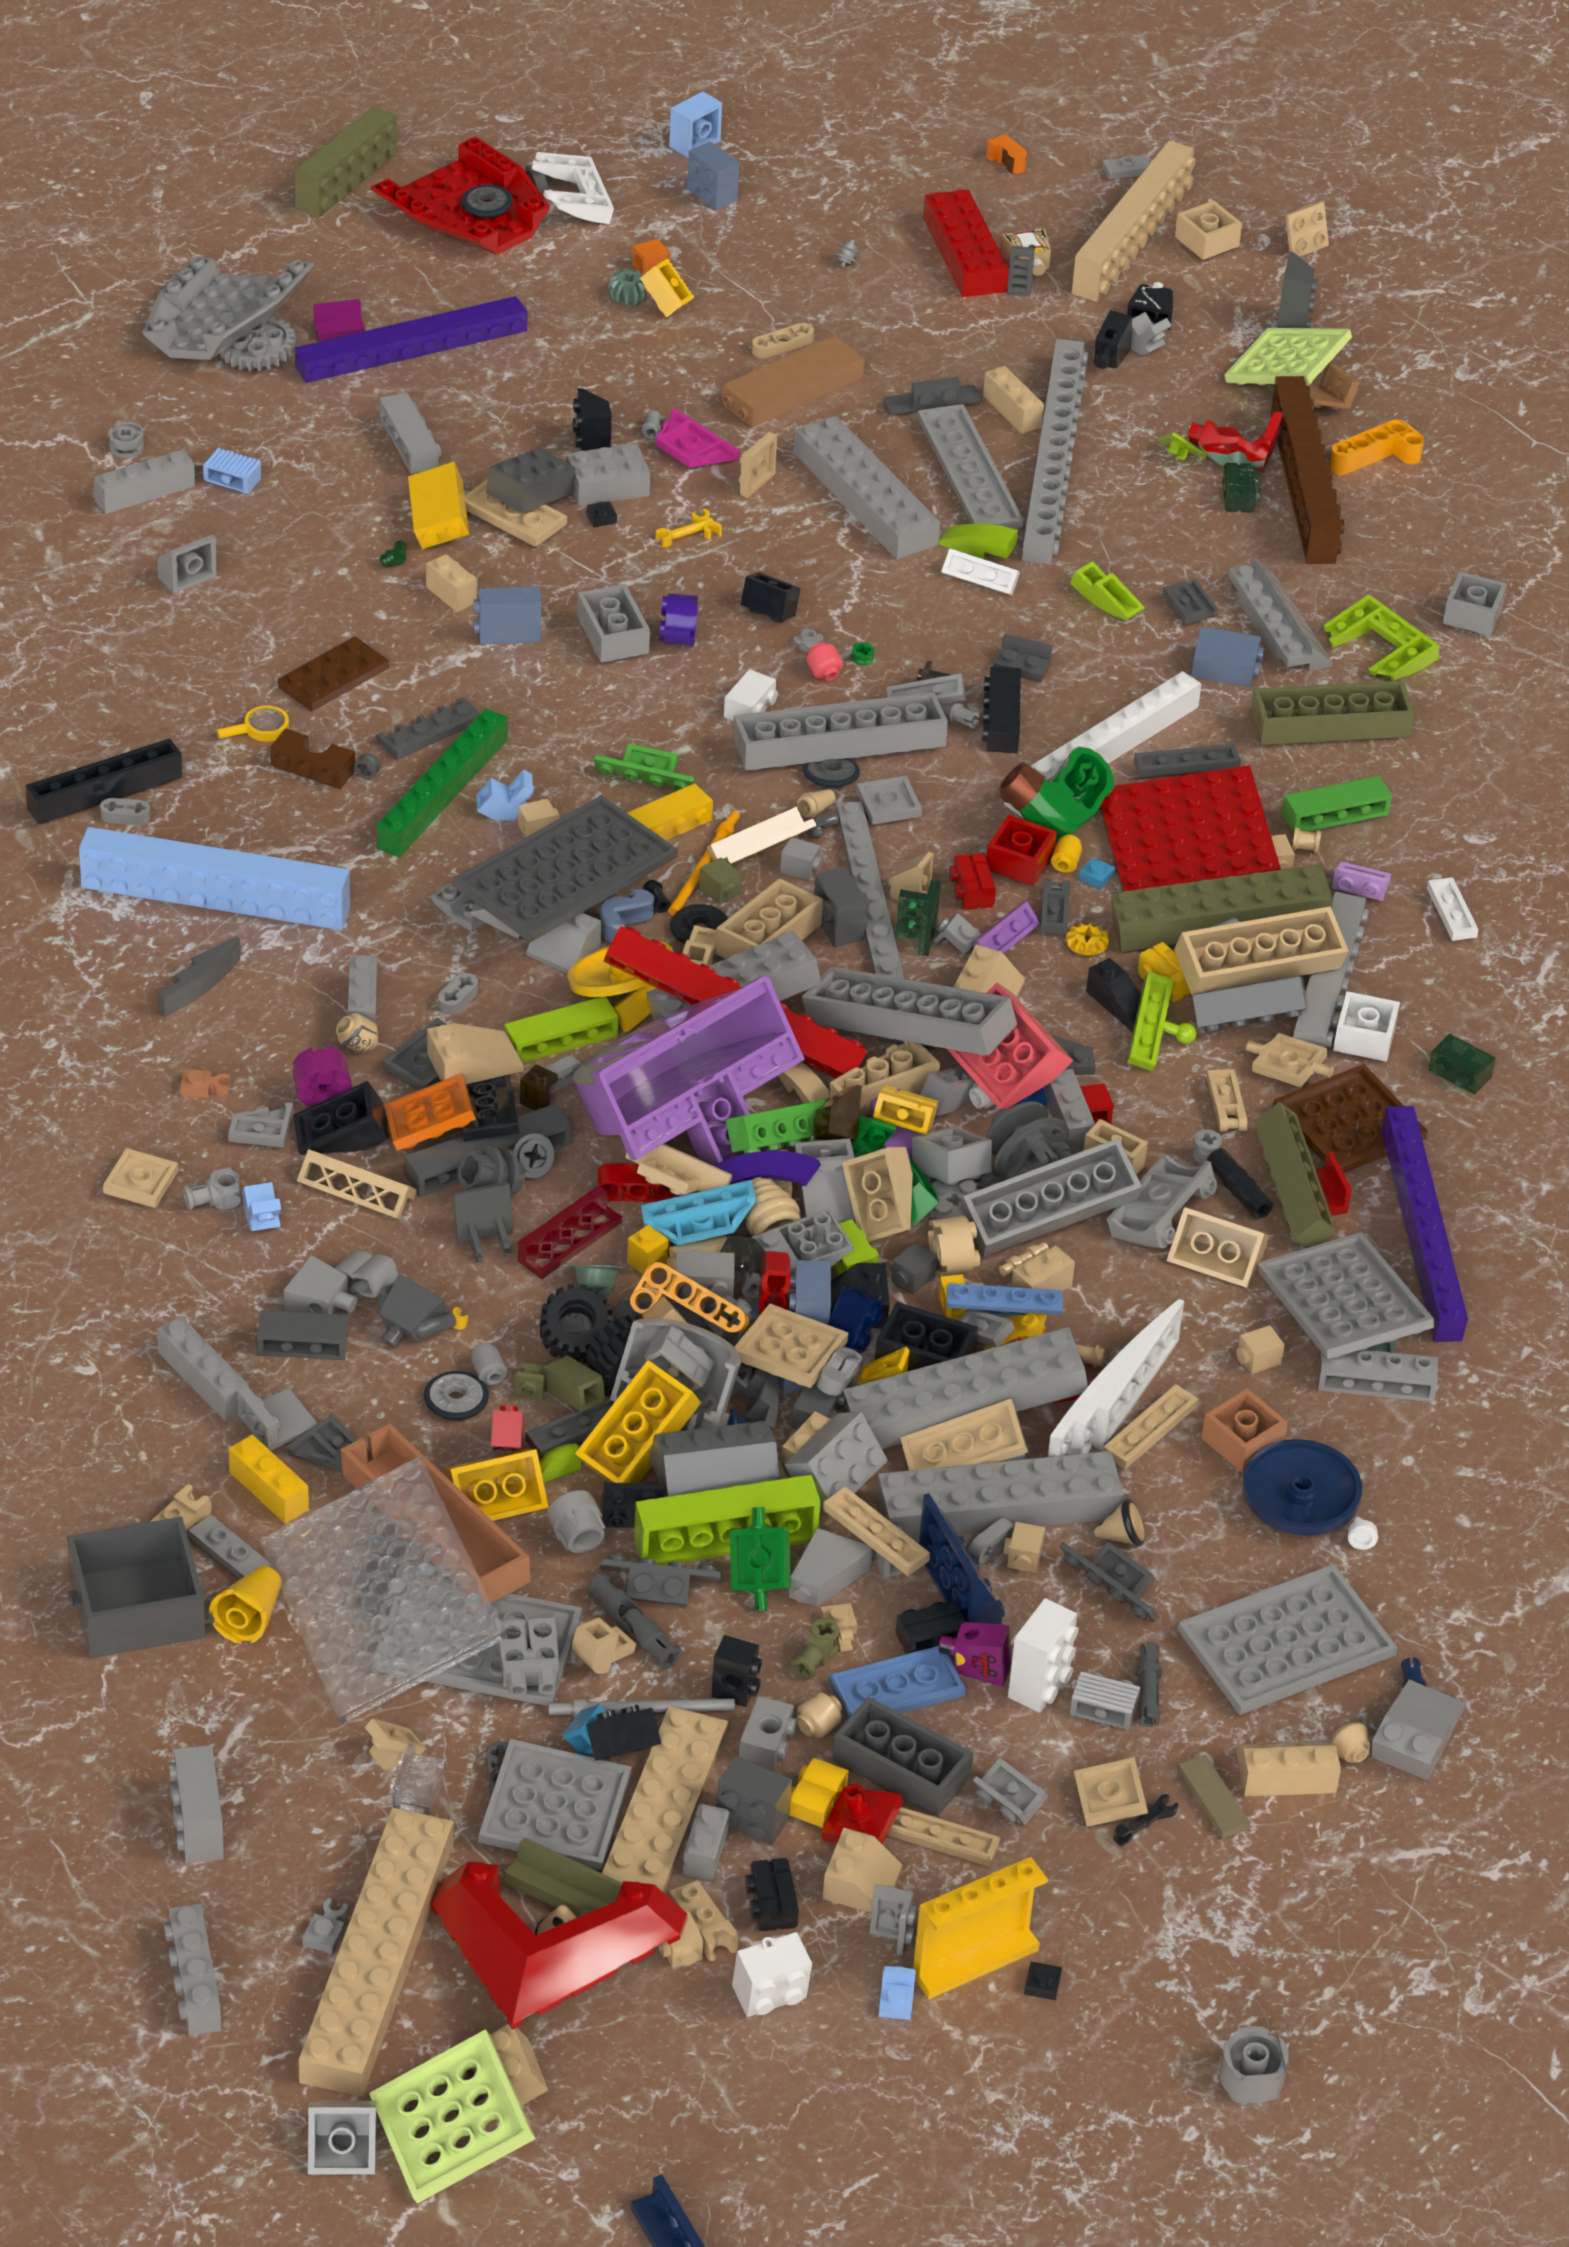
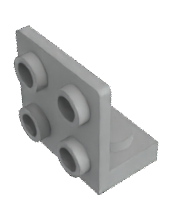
[237,1386,318,1451]

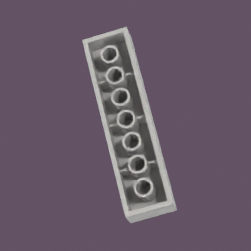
[794,416,940,560]
[733,692,948,771]
[802,966,1017,1056]
[843,1327,1088,1449]
[876,1451,1124,1539]

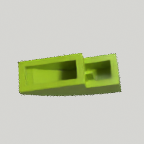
[939,523,1018,559]
[1069,561,1145,621]

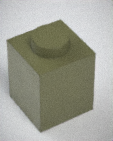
[699,857,741,905]

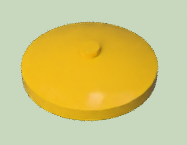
[567,940,673,997]

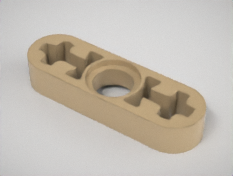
[752,323,814,358]

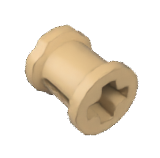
[1292,827,1321,854]

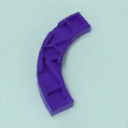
[673,1151,821,1198]

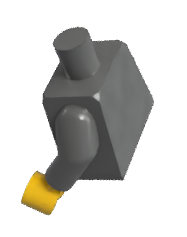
[378,1274,469,1348]

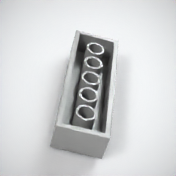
[646,931,821,1021]
[960,1138,1142,1258]

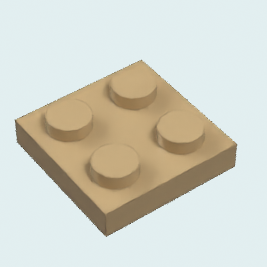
[739,432,777,498]
[103,1148,179,1208]
[1074,1757,1148,1827]

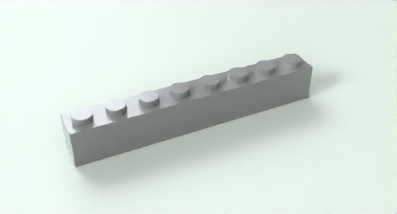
[1293,892,1369,1048]

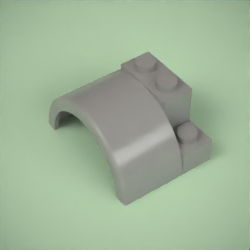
[610,1318,741,1430]

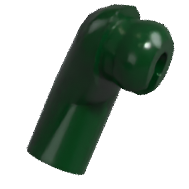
[380,541,406,567]

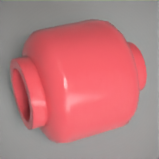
[806,642,843,681]

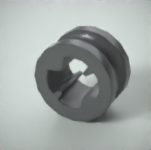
[354,753,380,780]

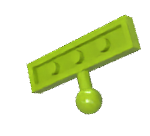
[1126,971,1197,1071]

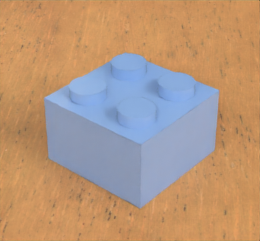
[669,91,722,158]

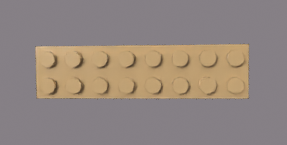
[602,1706,728,1892]

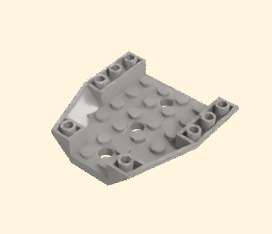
[143,256,314,360]

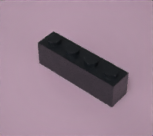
[982,666,1021,754]

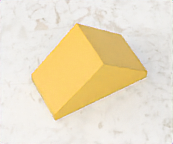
[856,1347,910,1386]

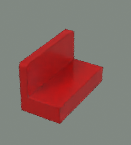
[1315,1152,1352,1216]

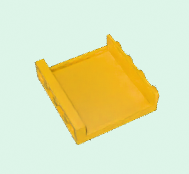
[913,1857,1048,1999]

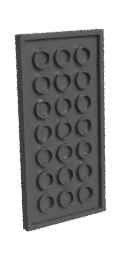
[453,795,678,943]

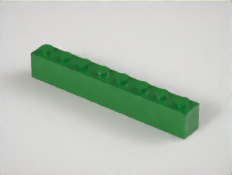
[377,708,508,858]

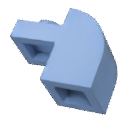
[476,769,534,820]
[241,1182,281,1232]

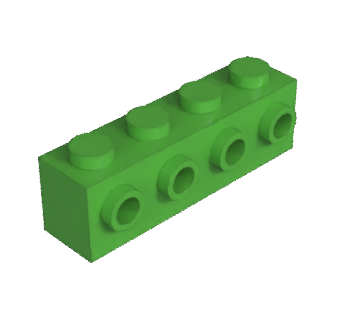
[1281,776,1392,834]
[726,1099,826,1154]

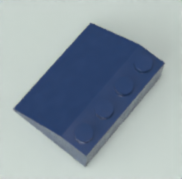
[919,1493,1005,1624]

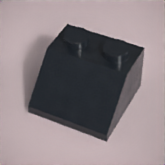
[830,1263,890,1329]

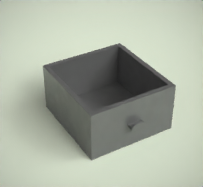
[67,1516,205,1659]

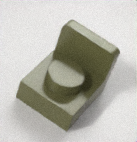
[514,1362,547,1399]

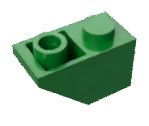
[851,1115,896,1158]

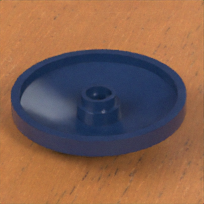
[1242,1439,1362,1536]

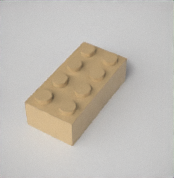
[715,879,823,959]

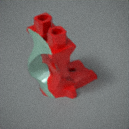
[1188,412,1283,472]

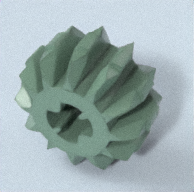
[608,269,648,306]

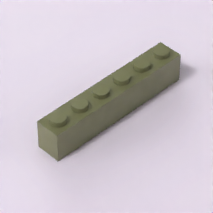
[1254,1102,1337,1248]

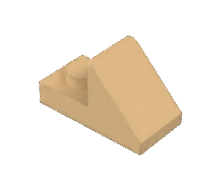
[365,1718,426,1771]

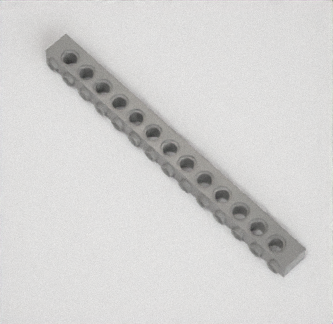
[1022,339,1088,565]

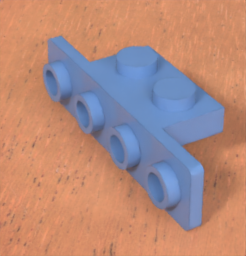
[947,1283,1063,1317]

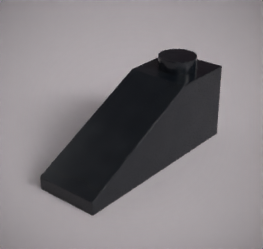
[1086,958,1141,1033]

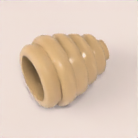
[745,1177,801,1236]

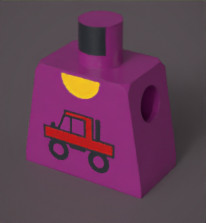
[939,1622,1011,1687]

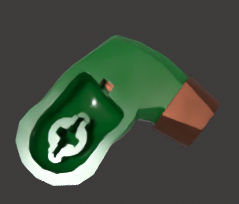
[999,746,1114,842]

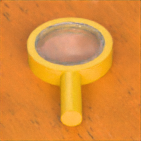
[216,705,289,742]

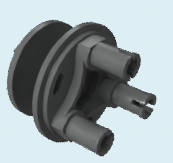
[986,1101,1072,1180]

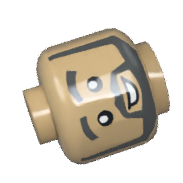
[336,1013,378,1054]

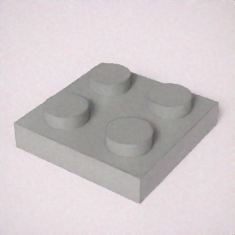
[856,776,922,825]

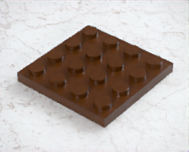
[1273,1064,1428,1173]

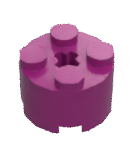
[292,1046,352,1107]

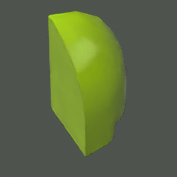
[539,1443,581,1483]

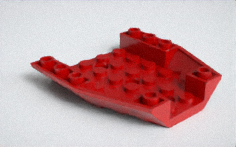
[371,136,550,254]

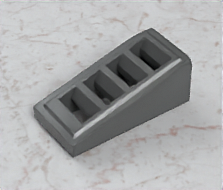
[1007,246,1035,296]

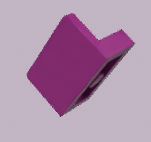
[313,299,365,342]

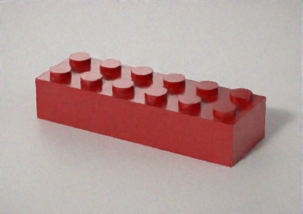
[923,189,1009,297]

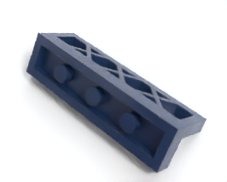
[631,2174,705,2247]

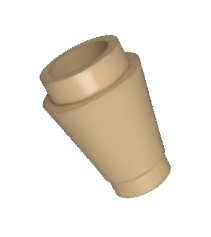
[797,789,835,818]

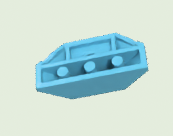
[641,1180,756,1245]

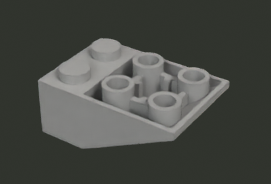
[794,1138,856,1223]
[752,1209,854,1294]

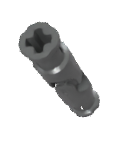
[586,1573,682,1669]

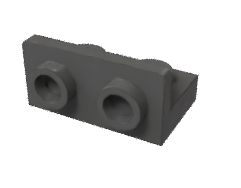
[993,633,1052,683]

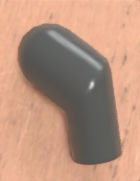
[808,812,839,839]

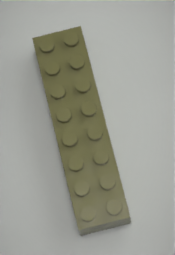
[1111,864,1332,952]

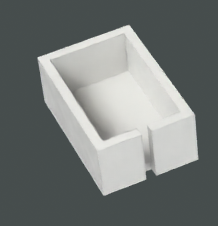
[1008,1598,1079,1713]

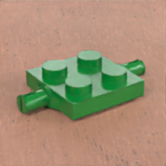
[730,1507,791,1611]

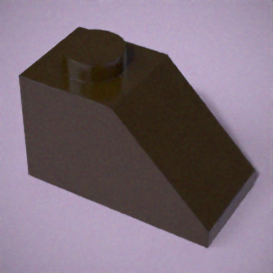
[813,1085,862,1142]

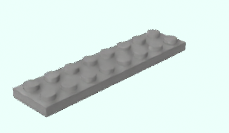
[917,404,1024,529]

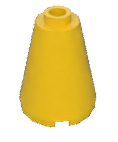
[209,1566,282,1644]

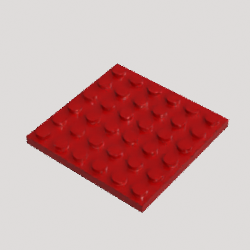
[1100,765,1281,892]

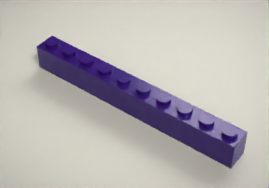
[295,296,528,383]
[1381,1106,1468,1342]

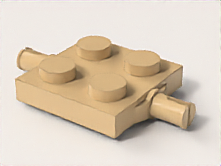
[1246,1033,1334,1087]

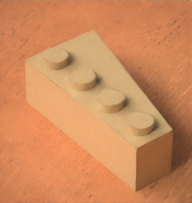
[830,1041,940,1116]

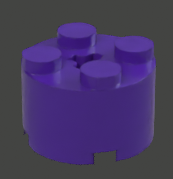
[659,593,698,646]

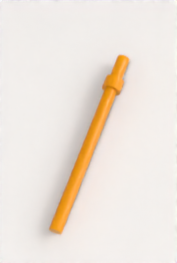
[668,810,740,916]

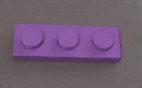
[971,901,1041,954]

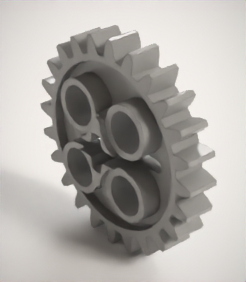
[220,316,297,372]

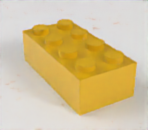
[575,1360,701,1483]

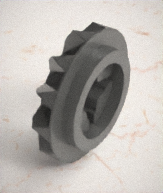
[512,1133,554,1178]

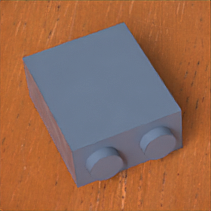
[473,586,542,645]
[1191,626,1264,687]

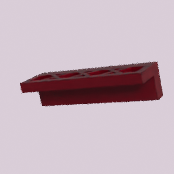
[518,1185,622,1279]

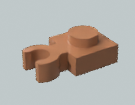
[180,1069,230,1098]

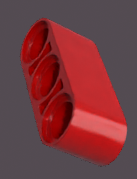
[597,1163,675,1202]

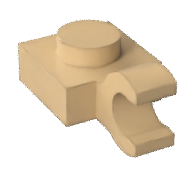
[821,1603,857,1652]

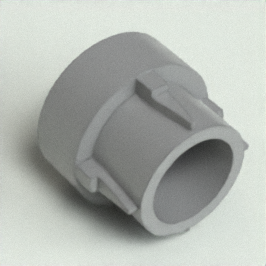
[547,1490,605,1553]

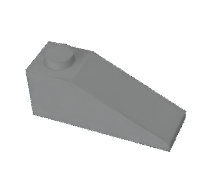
[920,1067,976,1116]

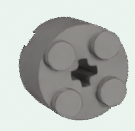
[1219,2026,1289,2103]

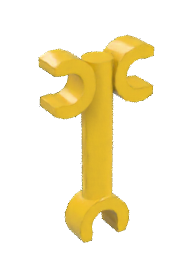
[655,509,722,547]

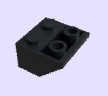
[572,388,612,451]

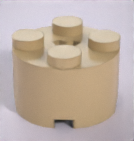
[928,1215,980,1277]

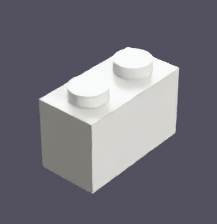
[724,669,778,721]

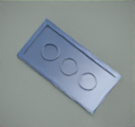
[829,1646,966,1720]

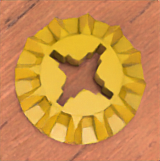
[1066,922,1109,956]

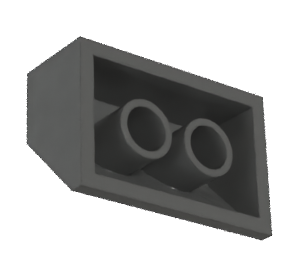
[1277,252,1318,328]

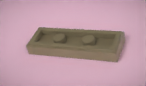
[1178,1755,1250,1839]

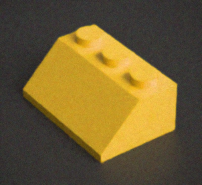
[443,1448,549,1521]

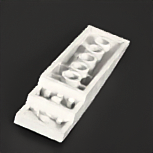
[1048,1299,1184,1457]

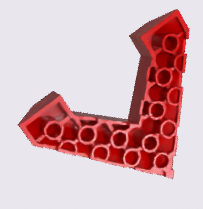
[430,1861,688,2030]

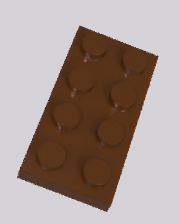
[278,636,389,712]

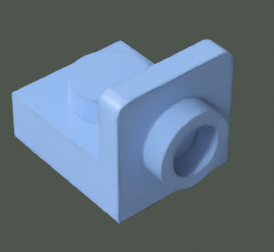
[878,1966,916,2020]

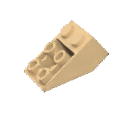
[435,2024,548,2122]

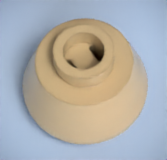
[1331,1722,1371,1763]

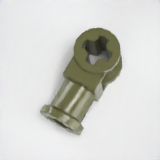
[790,1618,839,1680]

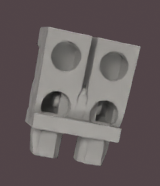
[496,1617,559,1697]

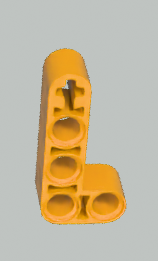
[1329,420,1424,475]
[630,1263,749,1335]

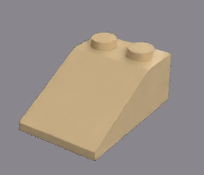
[427,1023,524,1084]
[842,1147,913,1243]

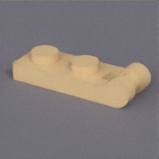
[1206,1069,1248,1132]

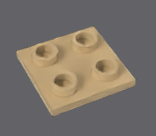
[1285,201,1329,257]

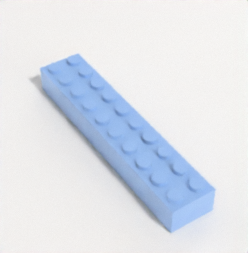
[79,827,350,930]

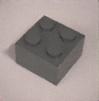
[814,867,869,948]
[717,1756,792,1845]

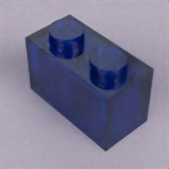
[827,1287,883,1354]

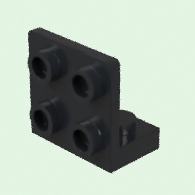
[602,1483,664,1528]

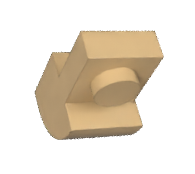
[682,925,716,965]

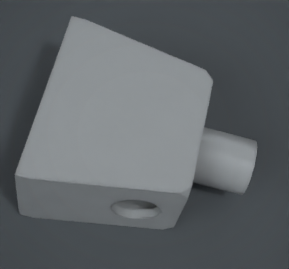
[284,1256,358,1314]

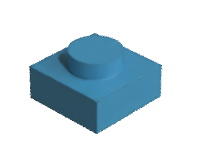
[1078,857,1115,889]

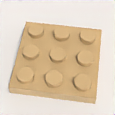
[735,1304,848,1388]

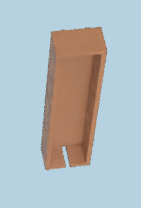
[340,1423,531,1609]

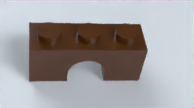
[271,728,355,790]

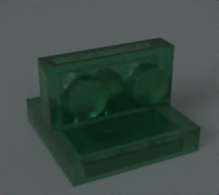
[895,880,941,956]

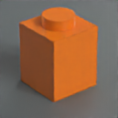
[632,239,670,275]

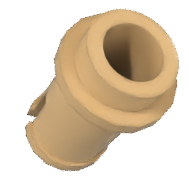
[1076,1345,1106,1368]

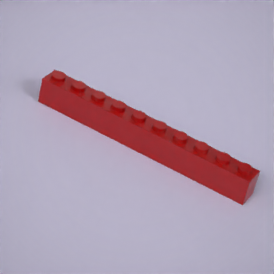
[604,925,867,1079]

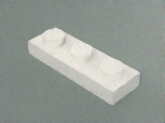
[941,549,1020,596]
[1427,877,1479,941]

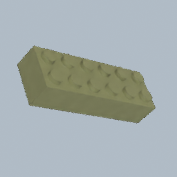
[295,106,398,218]
[1250,681,1415,745]

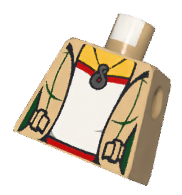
[1001,229,1051,276]

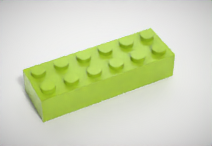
[634,1475,820,1565]

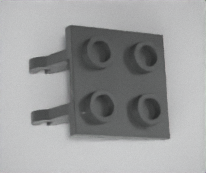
[453,1182,513,1262]

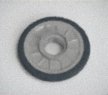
[424,1371,489,1420]

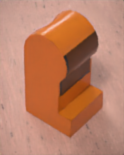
[986,134,1027,174]

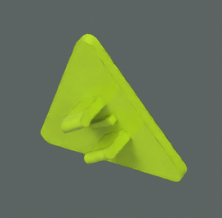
[1158,432,1207,460]

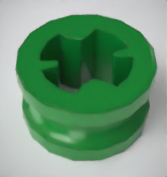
[851,642,875,665]

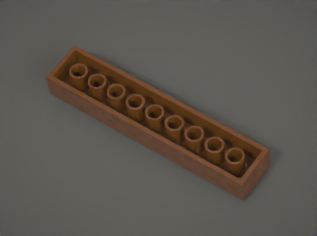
[1270,376,1345,564]

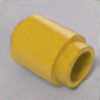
[1051,835,1082,873]

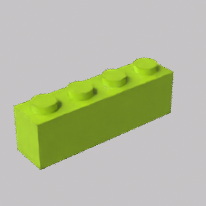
[504,996,619,1064]

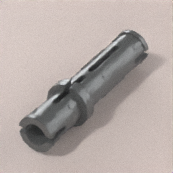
[1137,1642,1162,1727]

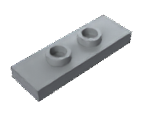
[188,1515,272,1579]

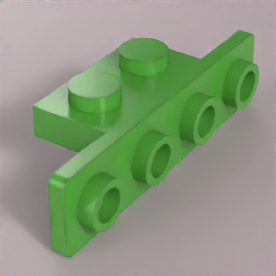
[593,743,696,791]

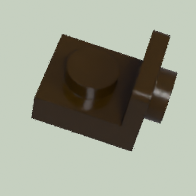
[520,1065,558,1111]

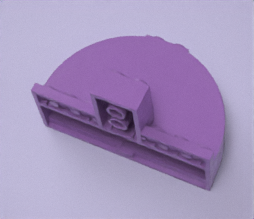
[573,976,805,1166]

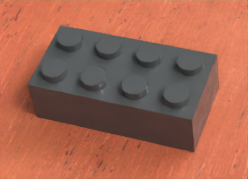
[832,1697,974,1817]

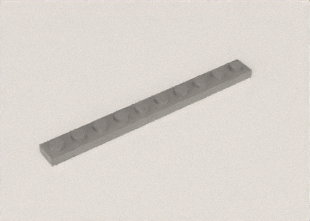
[836,802,904,979]

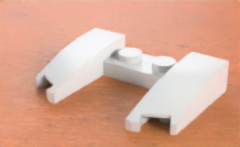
[531,152,614,224]

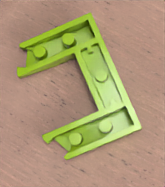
[1323,594,1439,681]

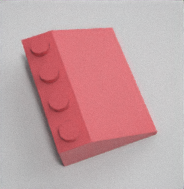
[947,982,1073,1109]

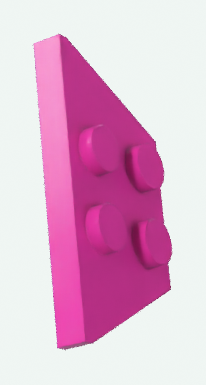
[655,408,740,468]

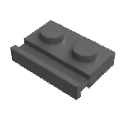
[1162,579,1218,624]

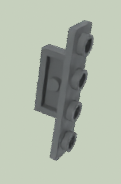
[883,377,981,415]
[1059,1541,1158,1622]
[600,1555,722,1606]

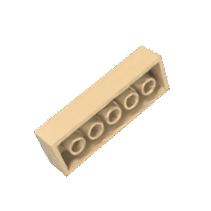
[1174,906,1349,995]

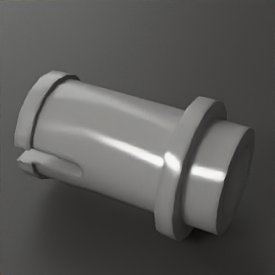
[642,410,661,439]

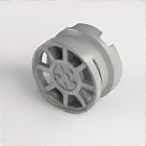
[109,422,144,458]

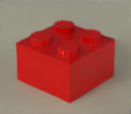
[986,815,1057,886]

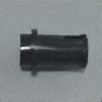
[643,880,671,913]

